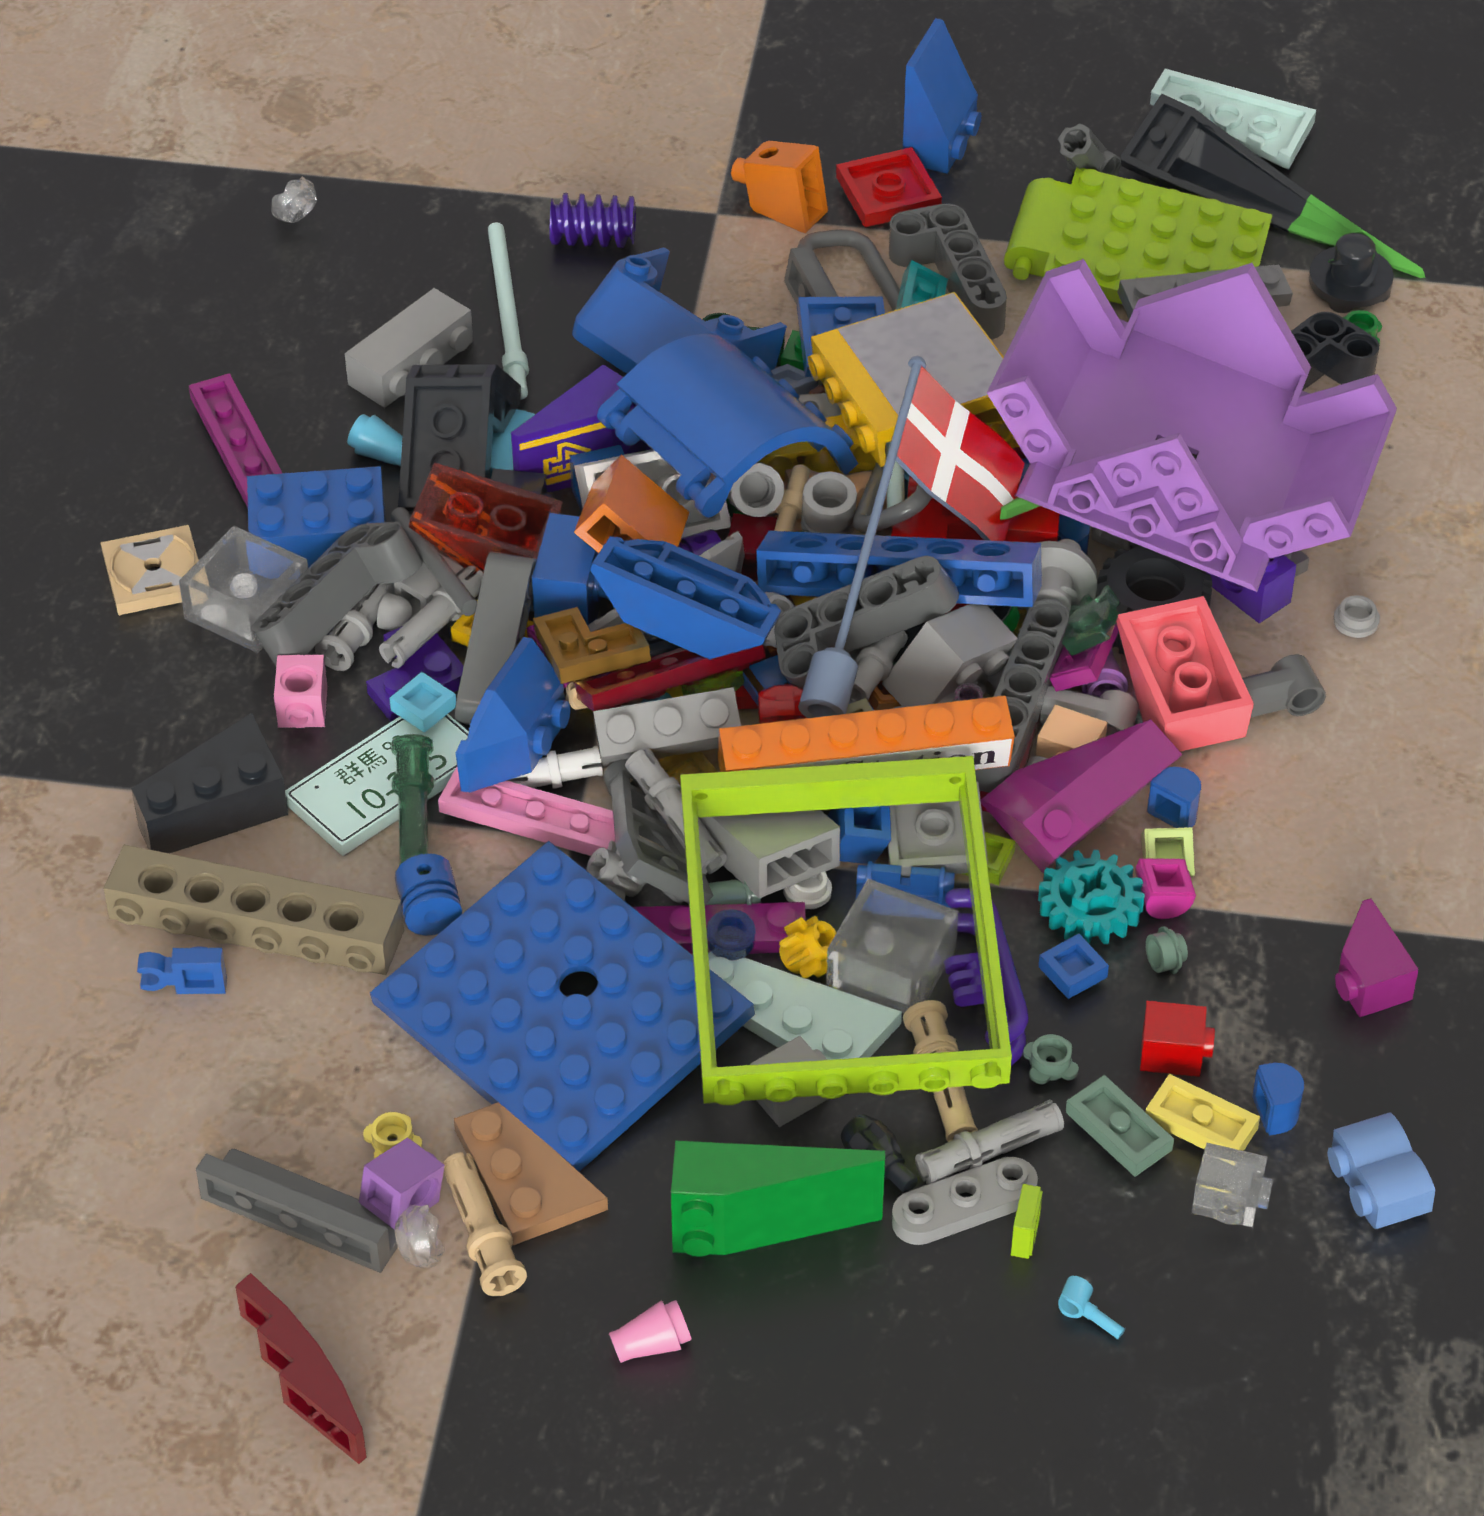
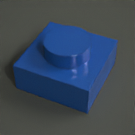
[1039,934,1109,999]

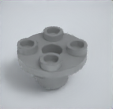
[1019,539,1098,613]

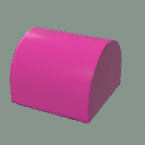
[1135,858,1196,919]

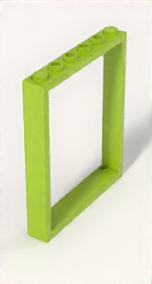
[680,756,1012,1106]

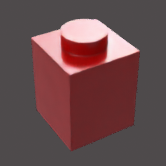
[1140,1001,1215,1077]

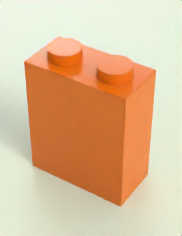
[574,454,690,553]

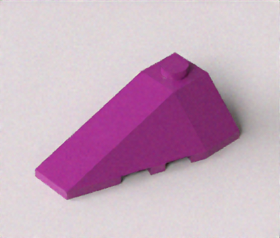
[981,719,1183,873]

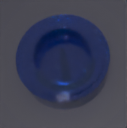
[706,909,756,960]

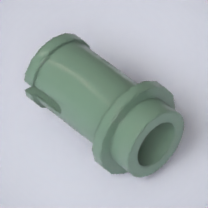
[706,879,761,905]

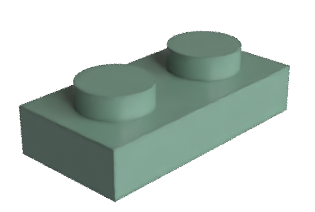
[1066,1075,1174,1177]

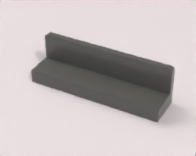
[196,1149,409,1273]

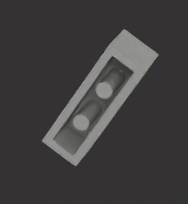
[345,288,473,408]
[593,687,741,768]

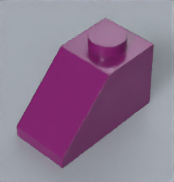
[1335,898,1419,1017]

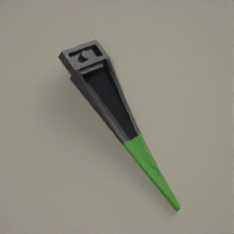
[1120,94,1425,278]

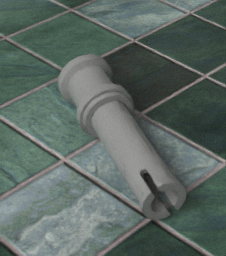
[315,583,395,671]

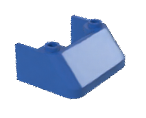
[572,247,787,374]

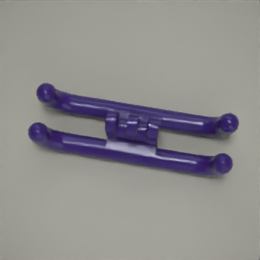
[943,888,1028,1066]

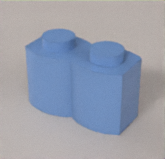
[1327,1112,1435,1229]

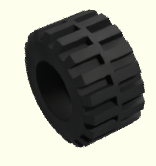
[1095,544,1212,656]

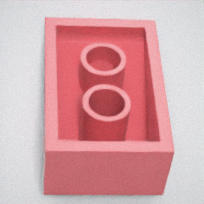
[1116,596,1254,752]

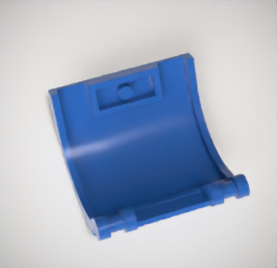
[597,334,859,518]

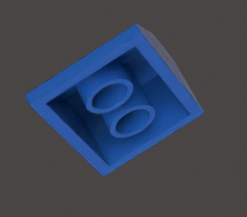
[903,18,981,174]

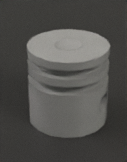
[727,461,784,517]
[801,471,857,534]

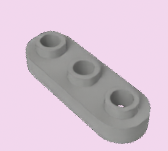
[892,1157,1038,1245]

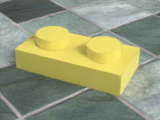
[1145,1074,1260,1164]

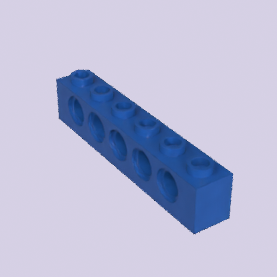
[756,531,1042,607]

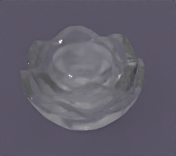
[270,176,317,223]
[395,1205,445,1268]

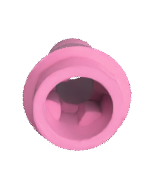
[609,1300,692,1363]

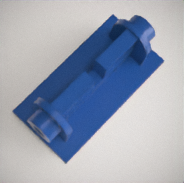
[855,861,955,916]

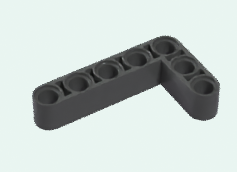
[894,599,1069,793]

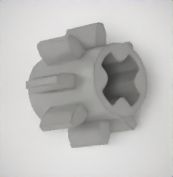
[586,841,644,900]

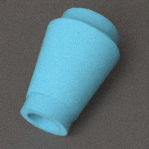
[347,414,403,467]

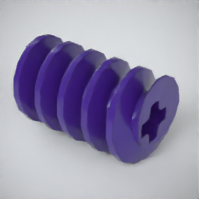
[549,193,636,248]

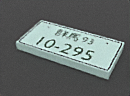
[285,714,469,856]

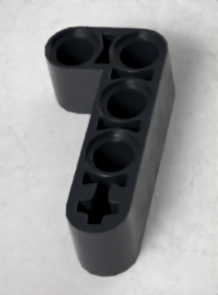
[1291,312,1380,391]

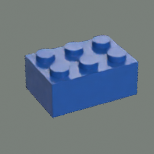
[247,466,386,577]

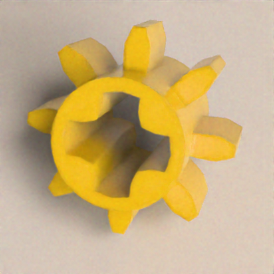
[779,916,840,979]

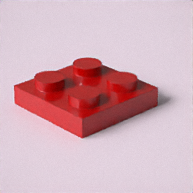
[836,147,942,227]

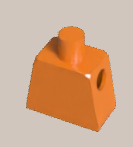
[731,141,828,233]

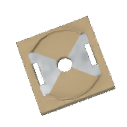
[101,525,207,615]

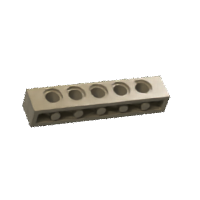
[103,844,404,975]

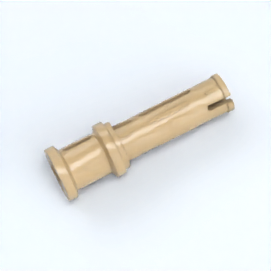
[903,1000,978,1142]
[443,1152,527,1296]

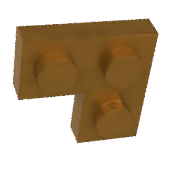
[533,607,651,684]

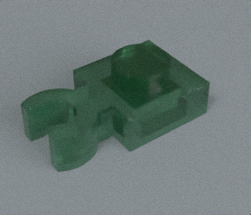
[1062,585,1119,656]

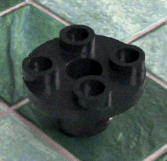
[1309,233,1394,313]

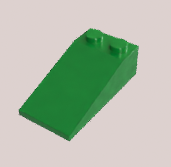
[671,1141,885,1257]

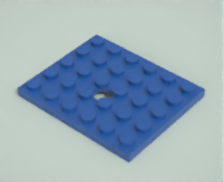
[370,841,755,1172]

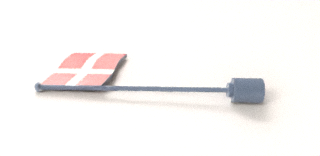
[798,356,1025,718]

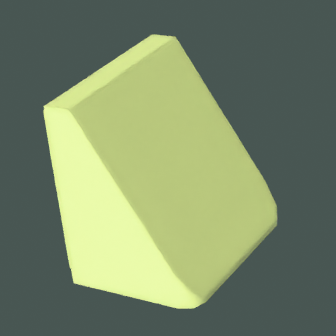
[1141,827,1195,876]

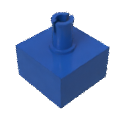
[532,513,609,625]

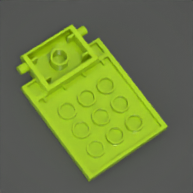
[1004,167,1272,304]

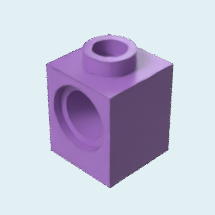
[359,1137,445,1231]

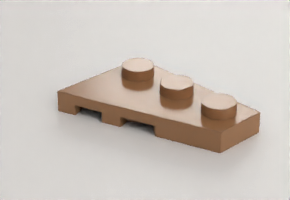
[454,1102,608,1245]

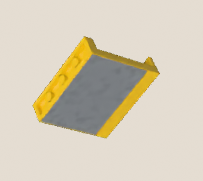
[808,292,1004,467]

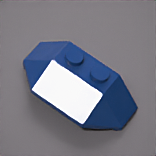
[590,536,781,660]
[455,637,570,793]

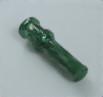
[391,734,434,875]

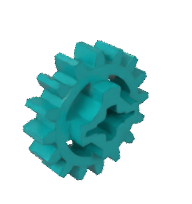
[1038,850,1145,945]

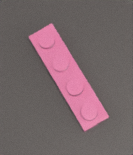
[438,767,615,856]

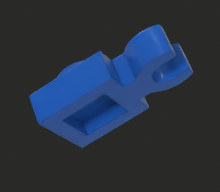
[137,946,227,994]

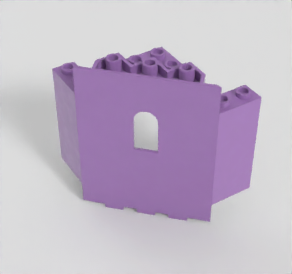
[987,259,1397,592]

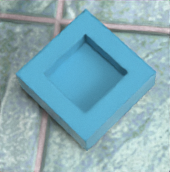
[390,672,456,733]

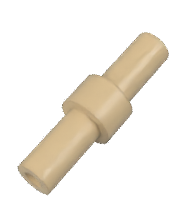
[774,465,810,532]

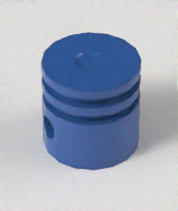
[395,853,463,936]

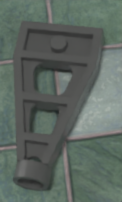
[603,759,714,905]

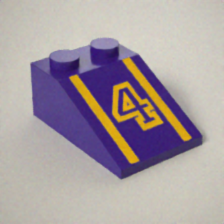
[511,365,643,492]

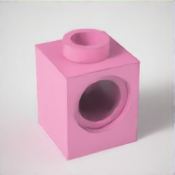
[274,655,327,728]

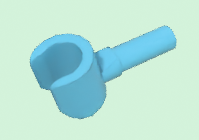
[1058,1276,1125,1339]

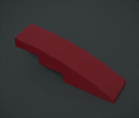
[235,1273,367,1464]

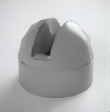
[377,593,414,631]

